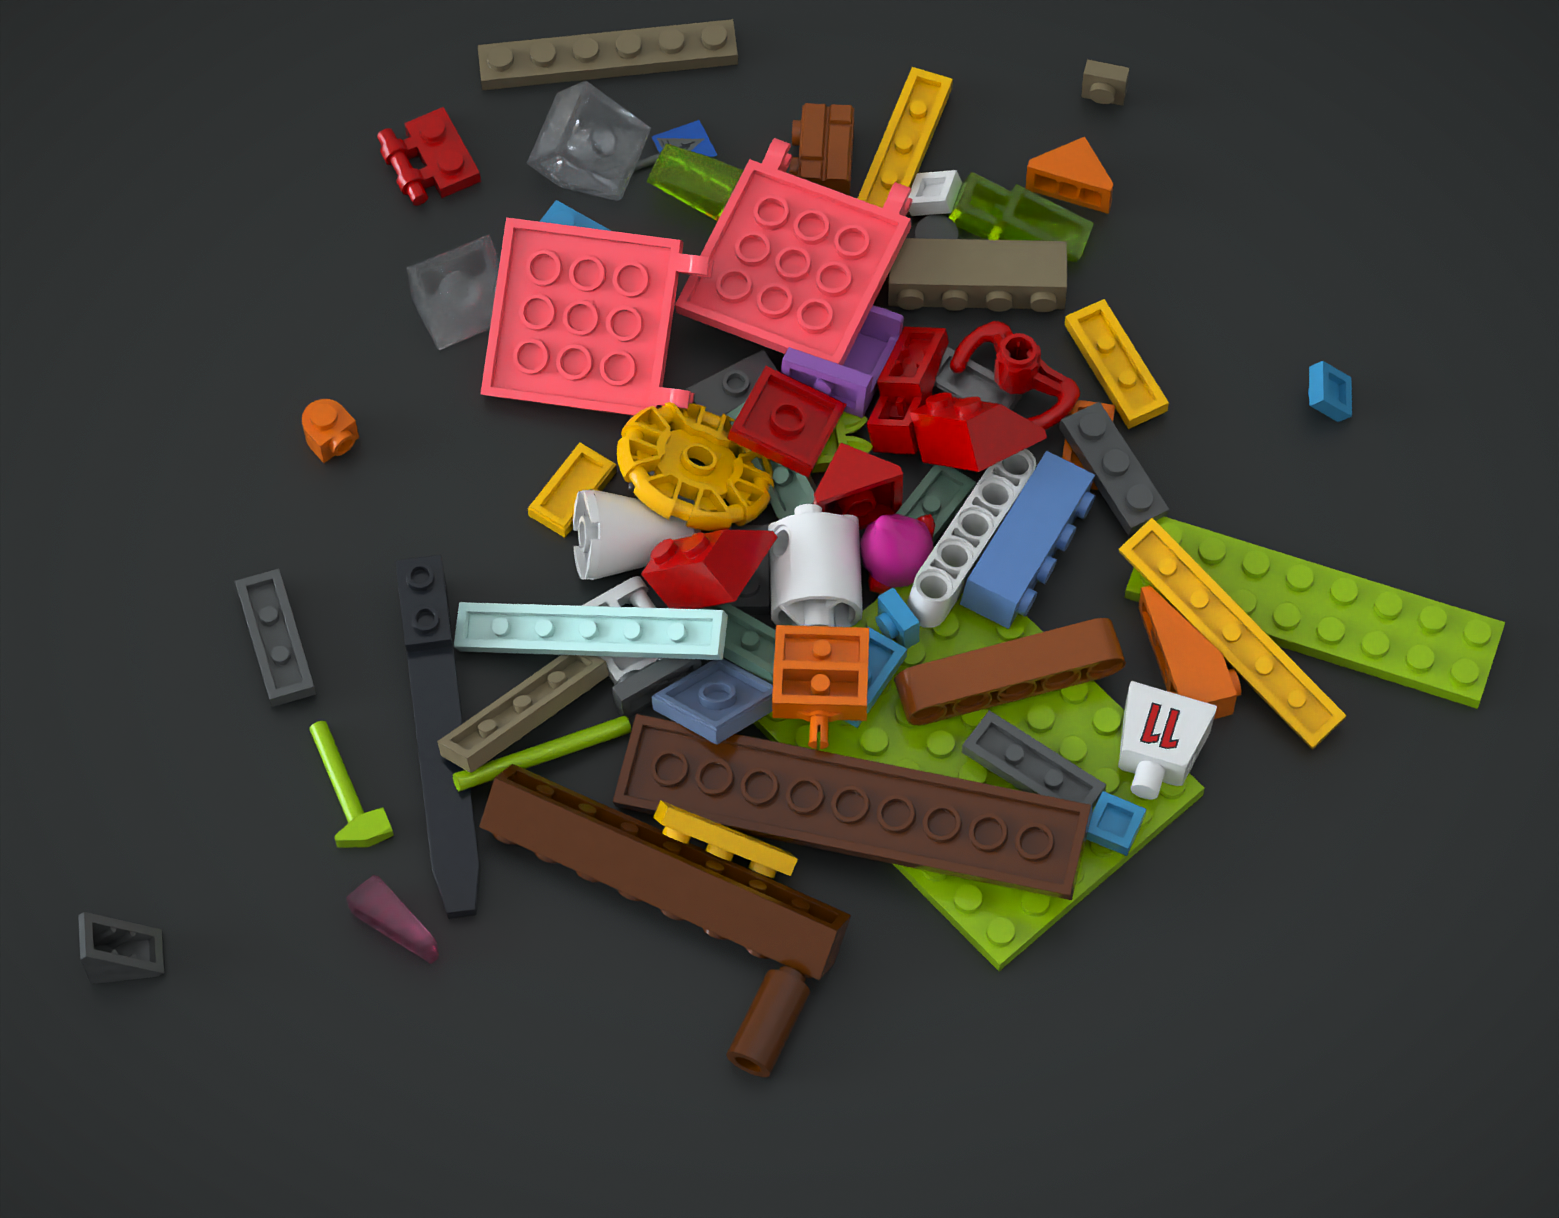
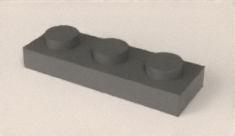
[1059,401,1170,536]
[235,568,316,707]
[962,710,1106,809]

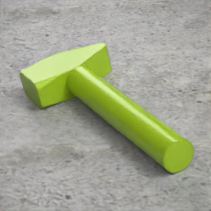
[309,721,394,848]

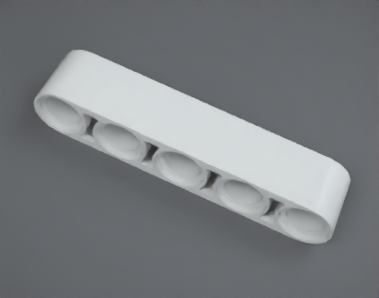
[906,449,1036,628]

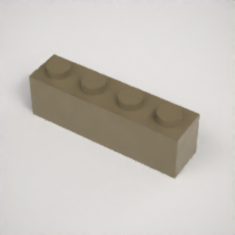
[888,238,1067,312]

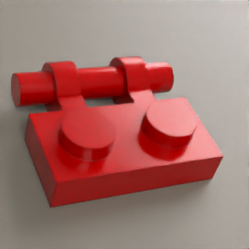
[377,107,481,206]

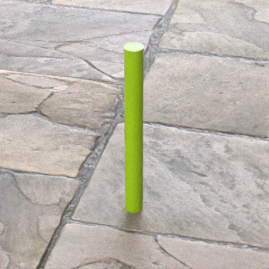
[453,715,631,792]

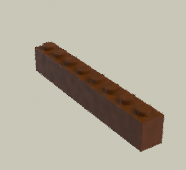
[479,764,851,980]

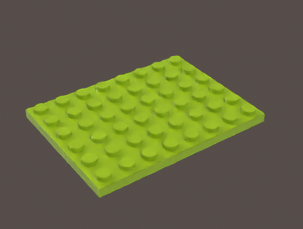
[753,583,1205,971]

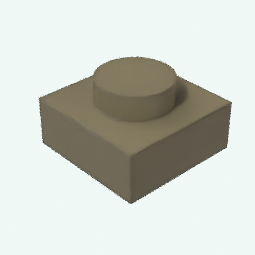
[1081,59,1129,106]

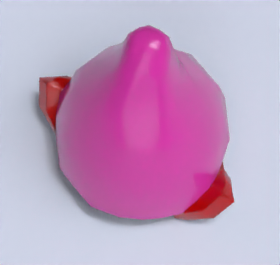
[860,514,935,594]

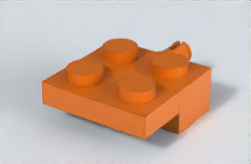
[772,625,869,749]

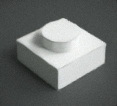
[908,170,962,216]

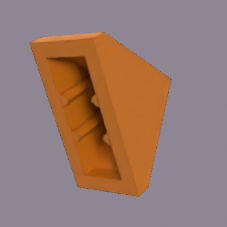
[1025,137,1114,214]

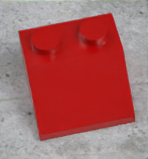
[910,392,1047,472]
[641,529,778,609]

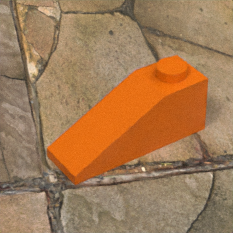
[1138,585,1241,719]

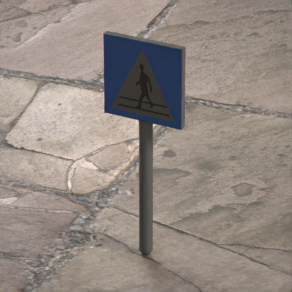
[571,120,718,192]

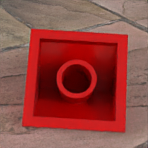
[814,443,903,530]

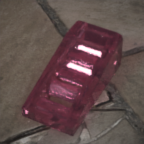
[347,875,439,964]

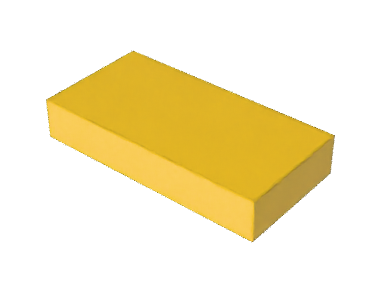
[527,442,617,538]

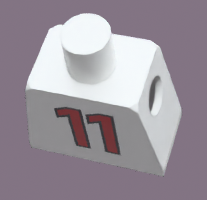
[1118,681,1217,800]

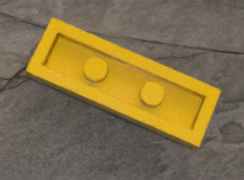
[1064,299,1169,429]
[653,800,798,878]

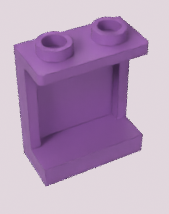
[781,305,904,418]

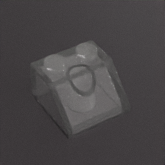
[527,81,651,201]

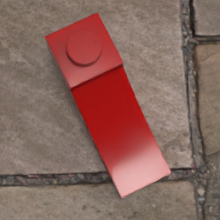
[867,326,949,454]

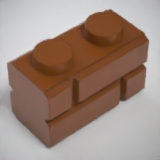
[789,103,854,196]

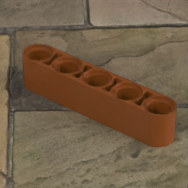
[894,618,1126,726]

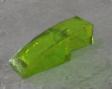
[947,172,1094,262]

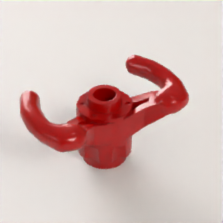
[950,321,1080,430]

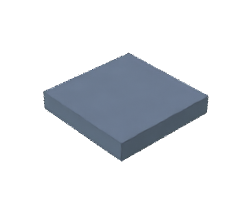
[652,659,773,745]

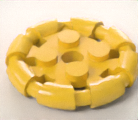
[617,402,774,531]

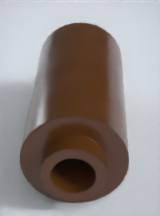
[726,966,811,1077]

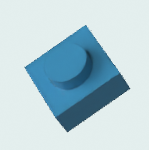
[1308,361,1352,422]
[875,587,920,649]
[1086,791,1146,856]

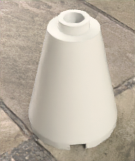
[573,489,701,580]

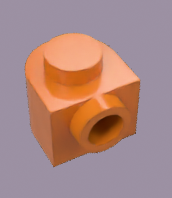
[302,399,359,463]

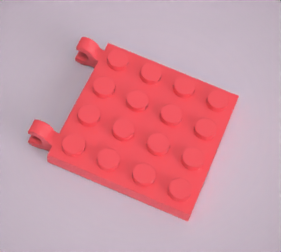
[675,138,913,365]
[480,217,714,416]

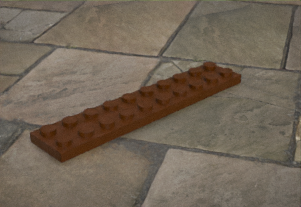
[613,714,1093,900]

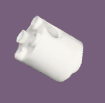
[768,504,863,627]

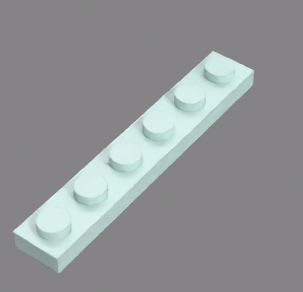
[454,602,728,660]

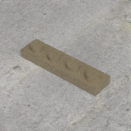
[437,655,609,773]

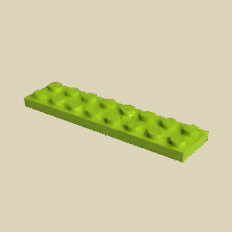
[1124,516,1505,709]

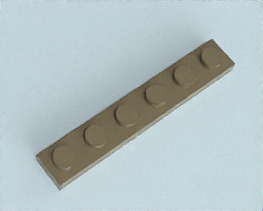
[478,19,738,90]

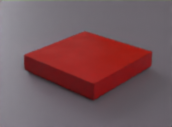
[727,366,847,478]

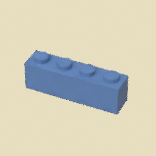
[960,451,1096,629]

